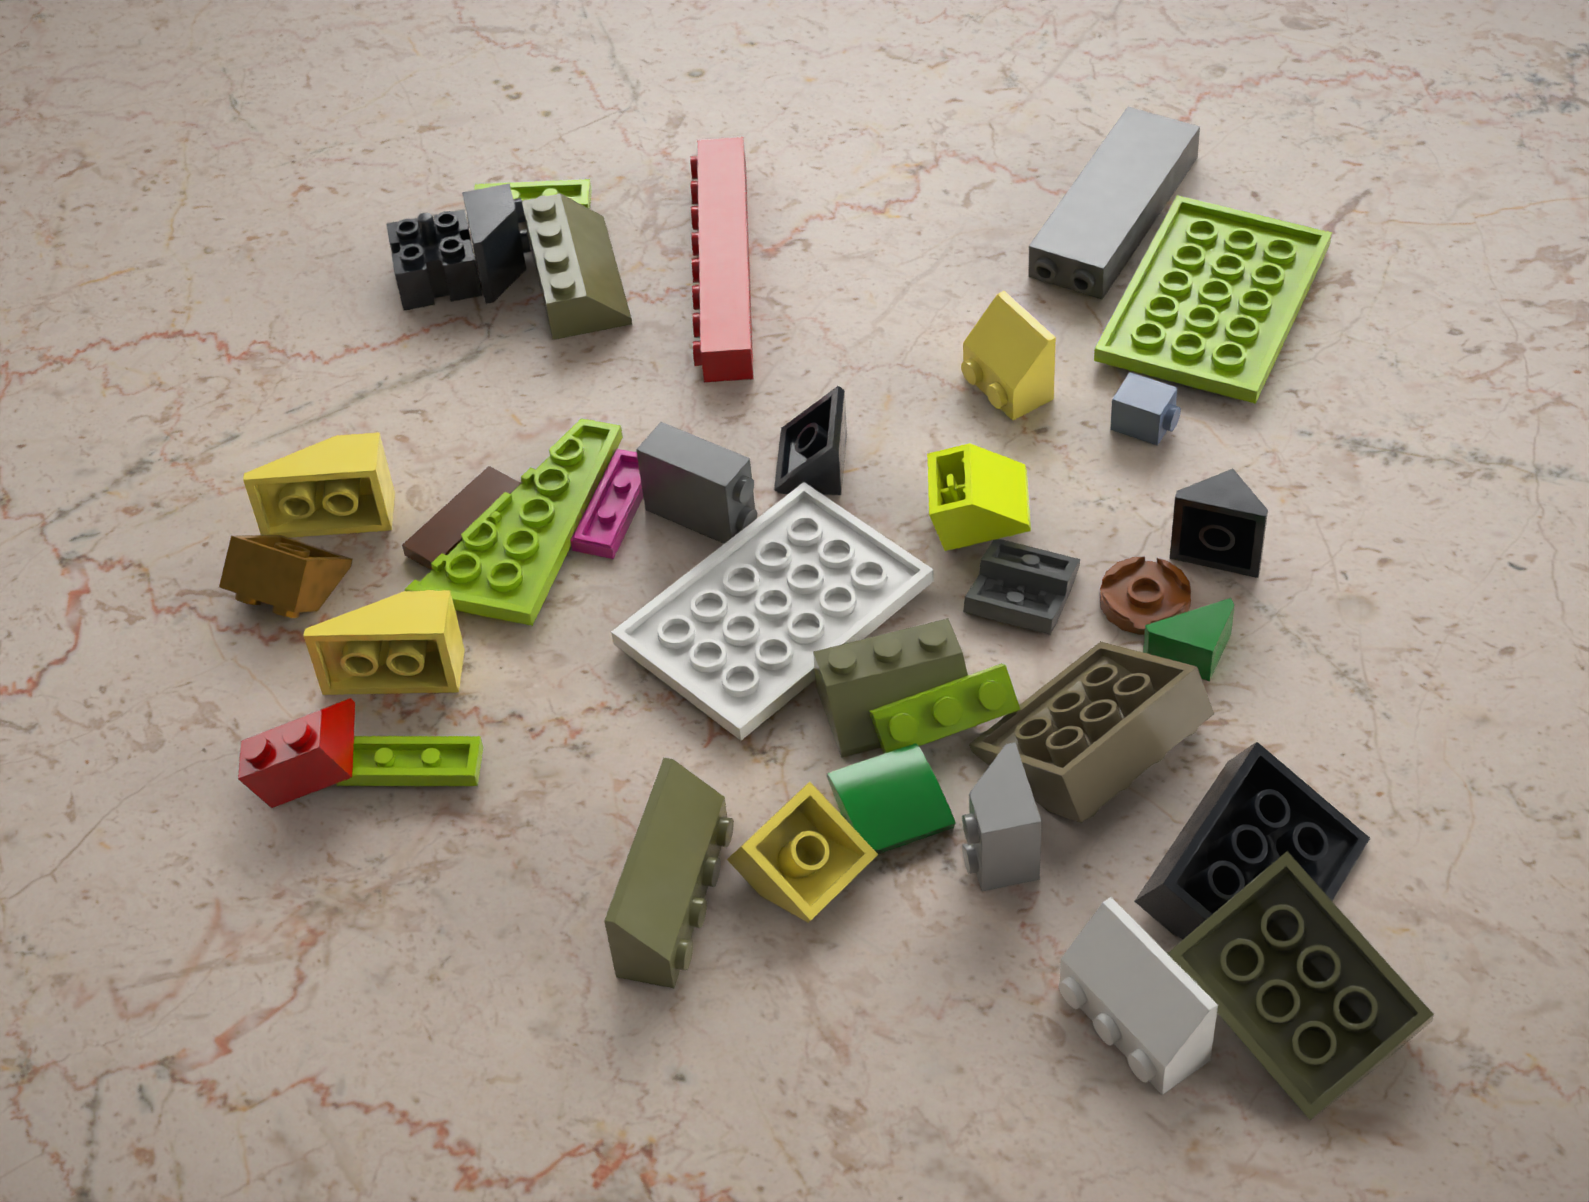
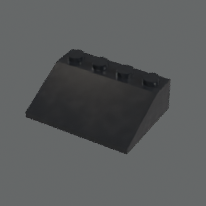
[1134,742,1370,939]

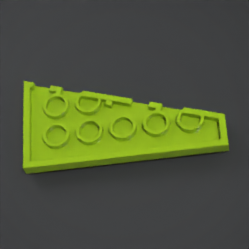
[405,418,623,626]

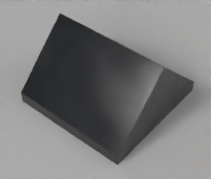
[774,386,847,495]
[1170,469,1268,578]

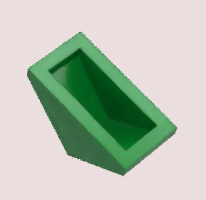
[1143,598,1235,681]

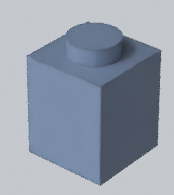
[1110,372,1181,446]

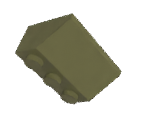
[813,618,968,758]

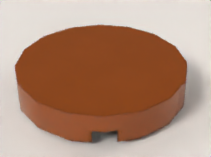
[1099,557,1191,635]

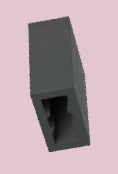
[636,422,757,544]

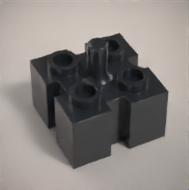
[386,209,482,311]

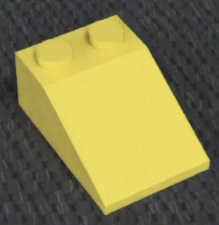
[243,432,395,538]
[304,590,465,695]

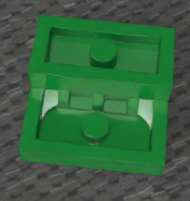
[826,743,956,854]

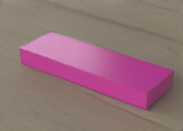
[571,449,643,559]

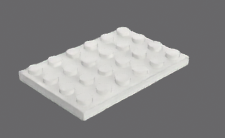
[611,482,934,741]

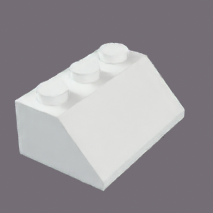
[1059,897,1218,1095]

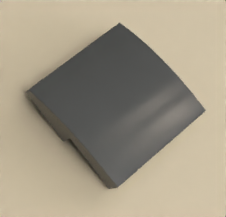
[963,539,1081,635]

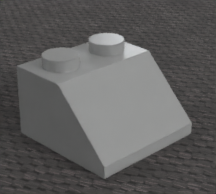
[962,742,1042,891]

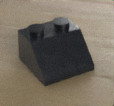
[462,183,531,304]

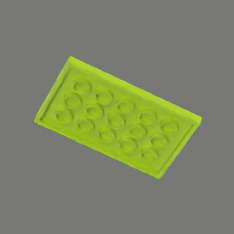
[1094,195,1332,404]

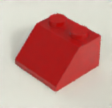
[238,698,355,808]

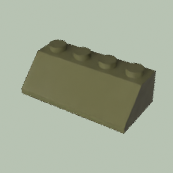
[522,194,632,340]
[604,758,734,988]

